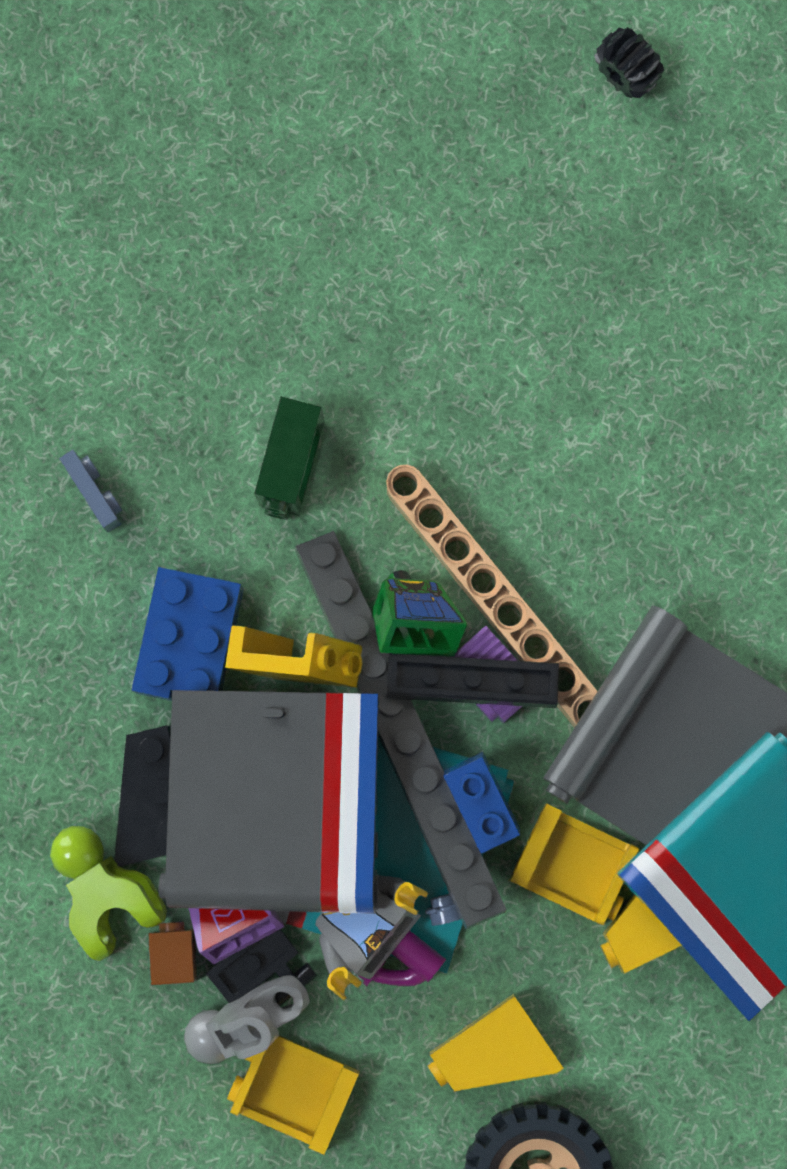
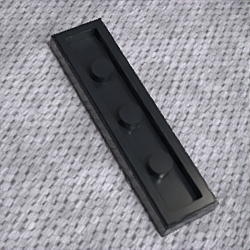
[386,653,559,708]

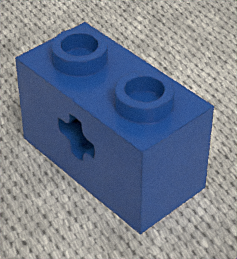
[443,752,520,854]

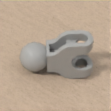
[184,975,310,1064]

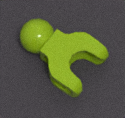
[50,826,167,961]

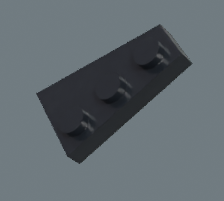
[114,725,171,867]

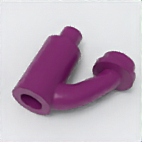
[358,930,446,987]

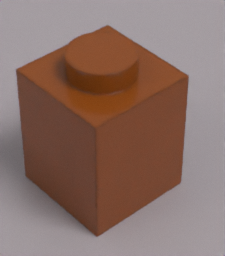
[148,922,197,985]

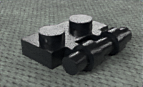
[206,929,318,1006]

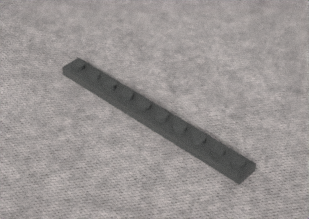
[295,531,507,930]

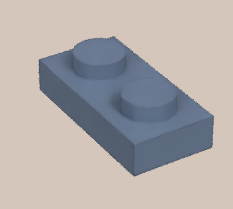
[59,450,123,533]

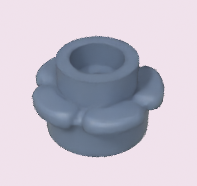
[425,894,461,926]

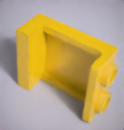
[225,626,362,688]
[509,804,639,925]
[227,1035,360,1155]

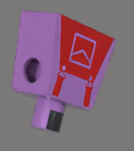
[189,908,285,964]

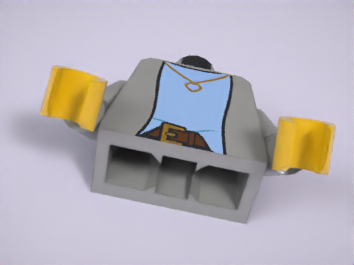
[315,875,428,1000]

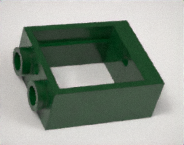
[254,396,325,520]

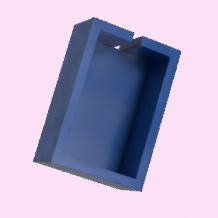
[131,567,244,701]

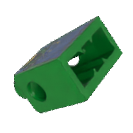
[373,570,467,657]

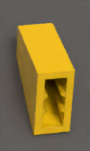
[600,894,682,973]
[427,994,564,1091]

